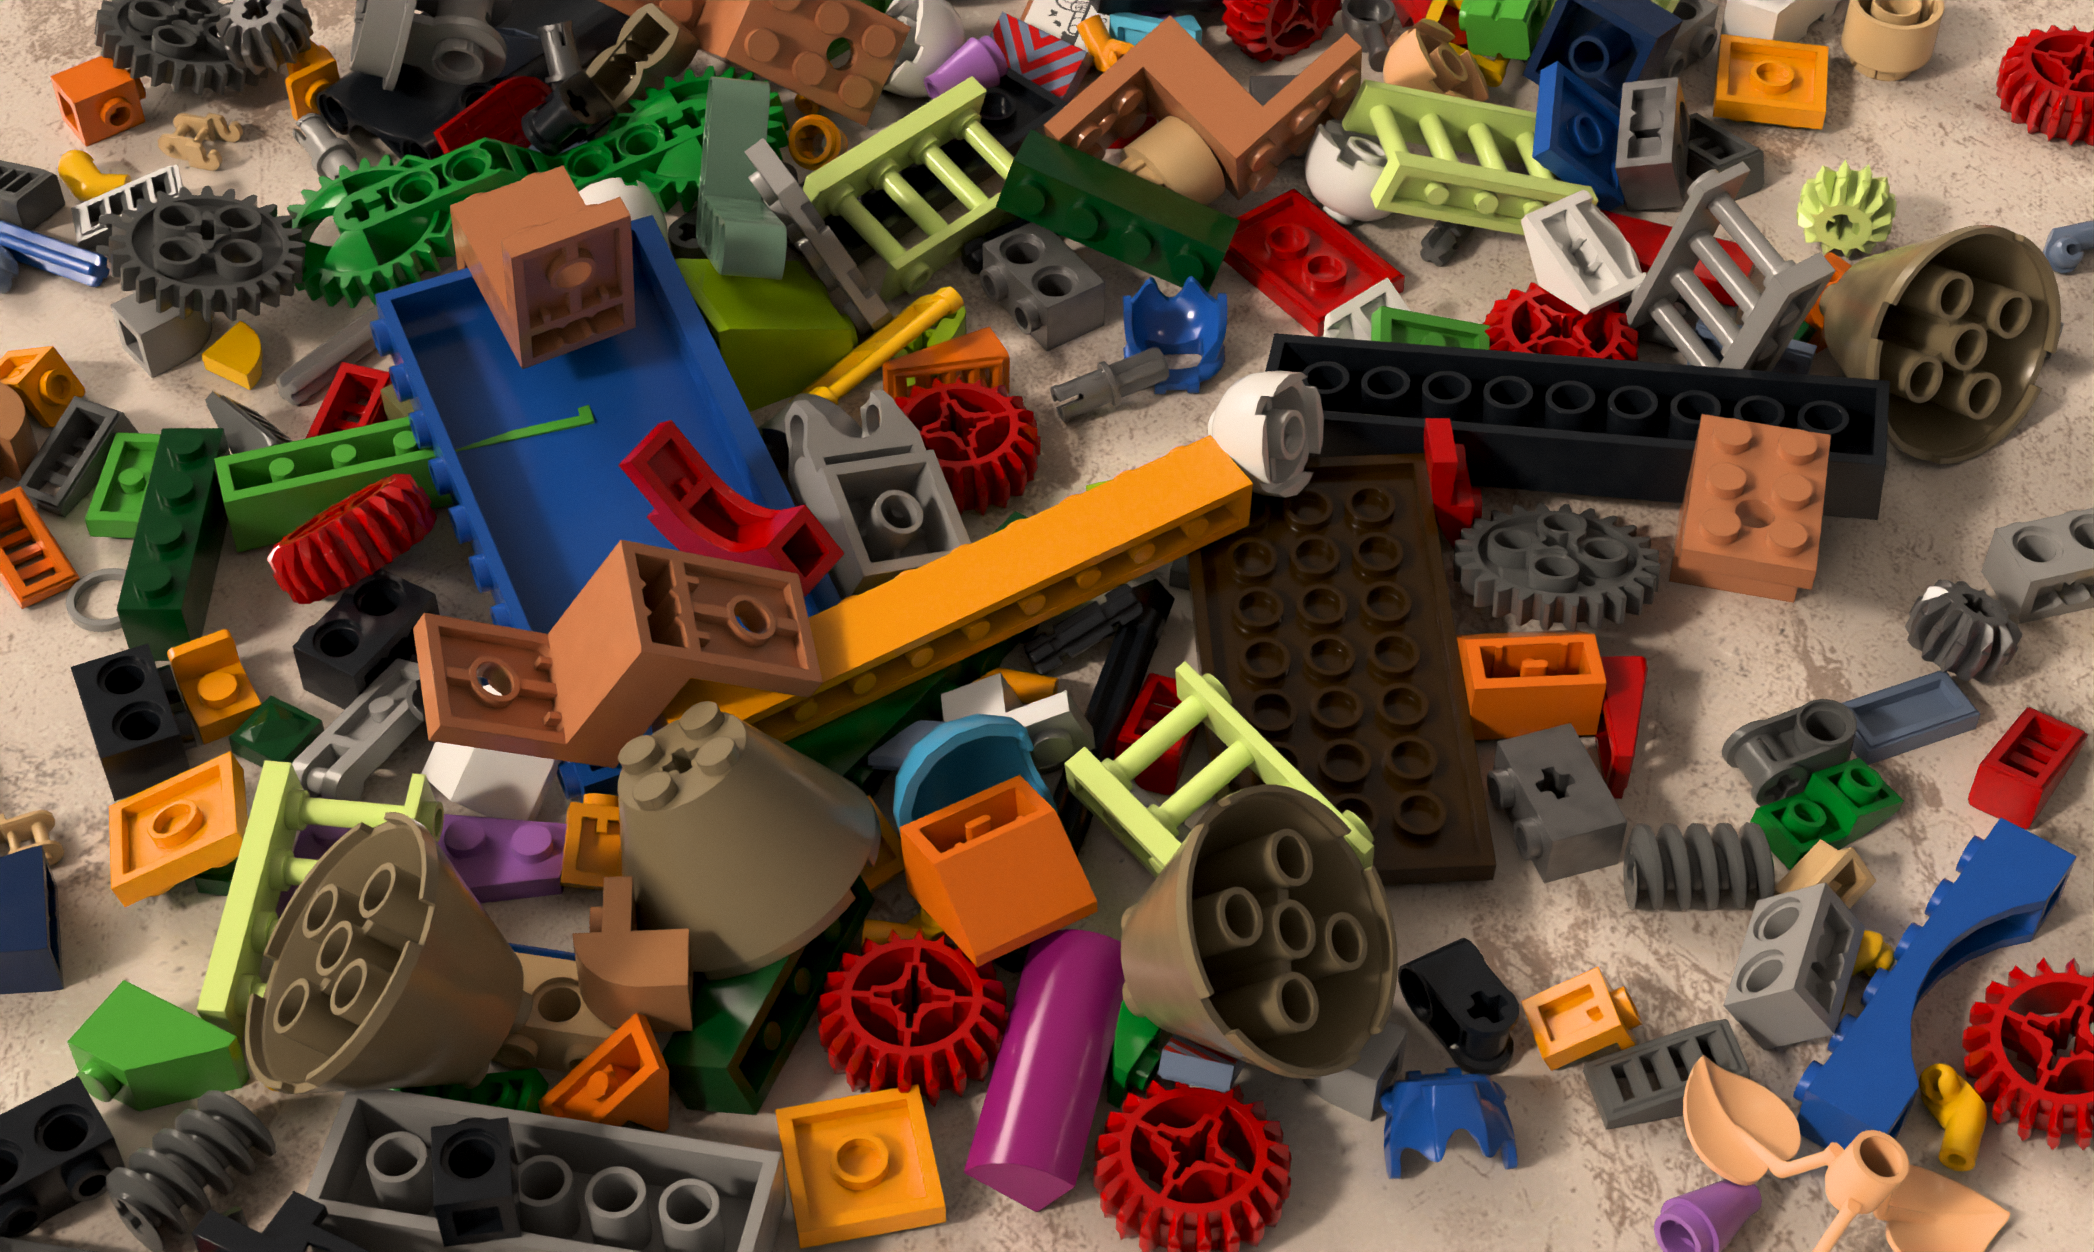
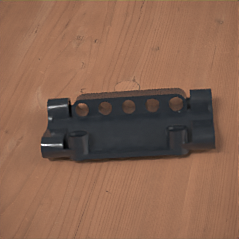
[317,0,630,160]

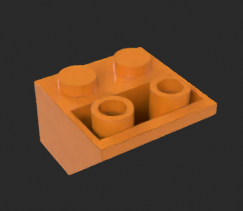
[1456,630,1607,740]
[899,775,1098,967]

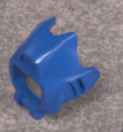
[1123,276,1227,394]
[1379,1067,1518,1179]

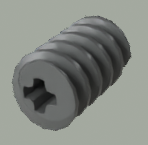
[1623,822,1775,911]
[106,1090,276,1252]

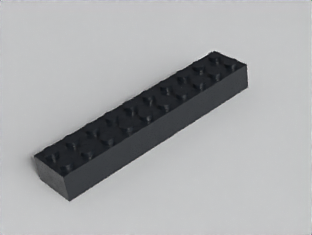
[1265,333,1890,520]

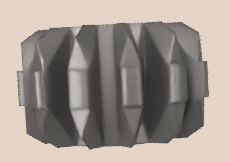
[216,0,314,75]
[1905,580,2023,682]

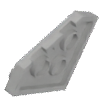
[744,138,894,335]

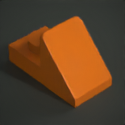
[538,1012,669,1132]

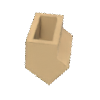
[1774,839,1876,909]

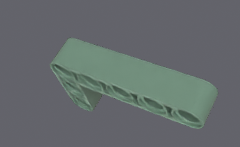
[696,76,787,280]

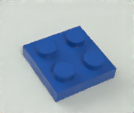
[1532,61,1624,211]

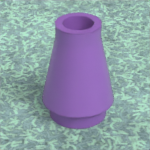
[924,36,1008,100]
[1654,1179,1762,1252]

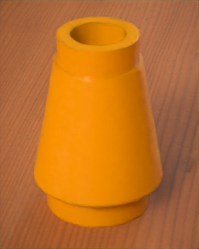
[788,114,848,170]

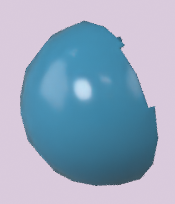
[893,714,1057,833]

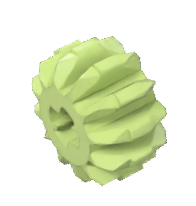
[1796,160,1897,259]

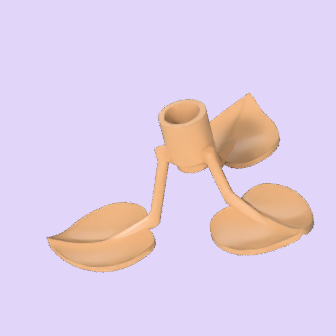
[1683,1055,2010,1252]

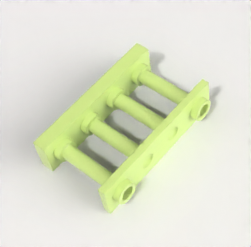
[803,76,1020,303]
[1341,79,1598,235]
[1064,661,1374,878]
[196,760,444,1042]

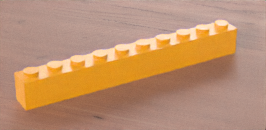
[651,435,1253,743]

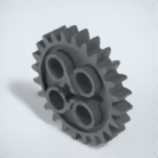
[94,0,272,95]
[109,186,306,322]
[1453,503,1661,632]

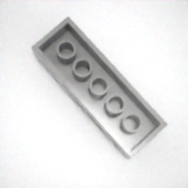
[305,1089,786,1252]

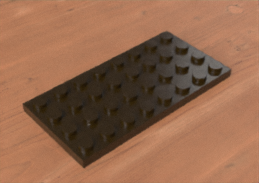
[1186,453,1497,885]

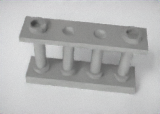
[1626,161,1836,371]

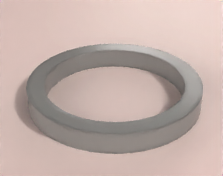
[66,568,126,632]

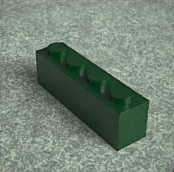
[996,130,1240,293]
[116,428,230,661]
[662,874,875,1115]

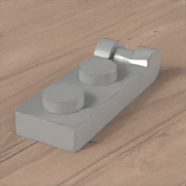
[292,658,423,801]

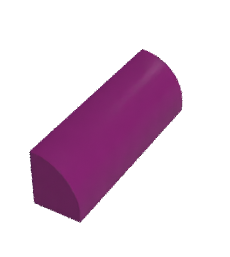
[963,929,1125,1213]

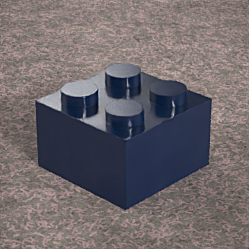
[1522,0,1683,109]

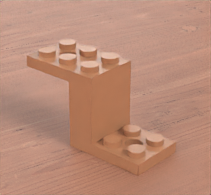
[596,0,911,127]
[1044,15,1362,201]
[450,165,636,370]
[1669,414,1831,603]
[413,540,823,768]

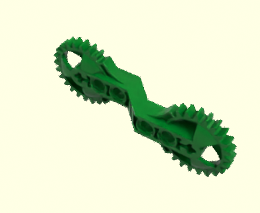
[287,66,790,308]

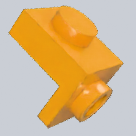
[285,39,340,121]

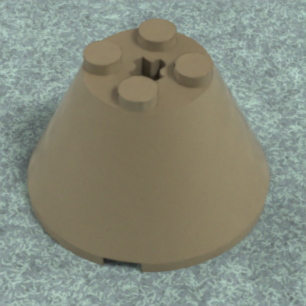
[1819,225,2061,464]
[618,701,881,981]
[1121,785,1398,1079]
[245,812,533,1094]

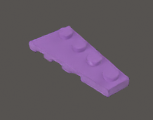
[276,814,567,919]

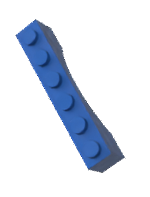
[1793,818,2077,1150]

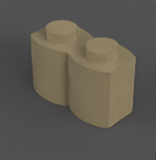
[586,3,700,113]

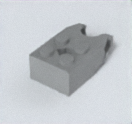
[784,389,971,600]

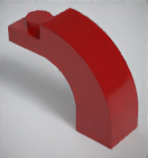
[619,420,845,597]

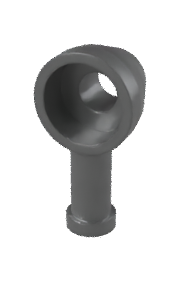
[1341,0,1395,72]

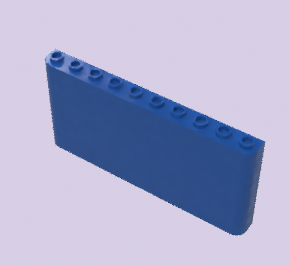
[370,215,842,803]

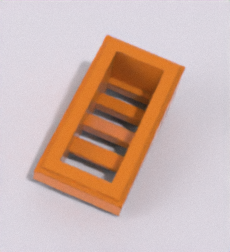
[882,326,1010,401]
[0,486,80,609]

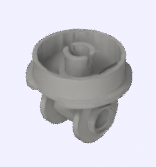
[349,0,513,91]

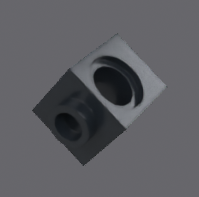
[431,1117,522,1247]

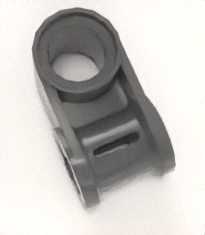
[1722,699,1857,807]

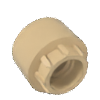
[1841,0,1944,81]
[1116,116,1225,206]

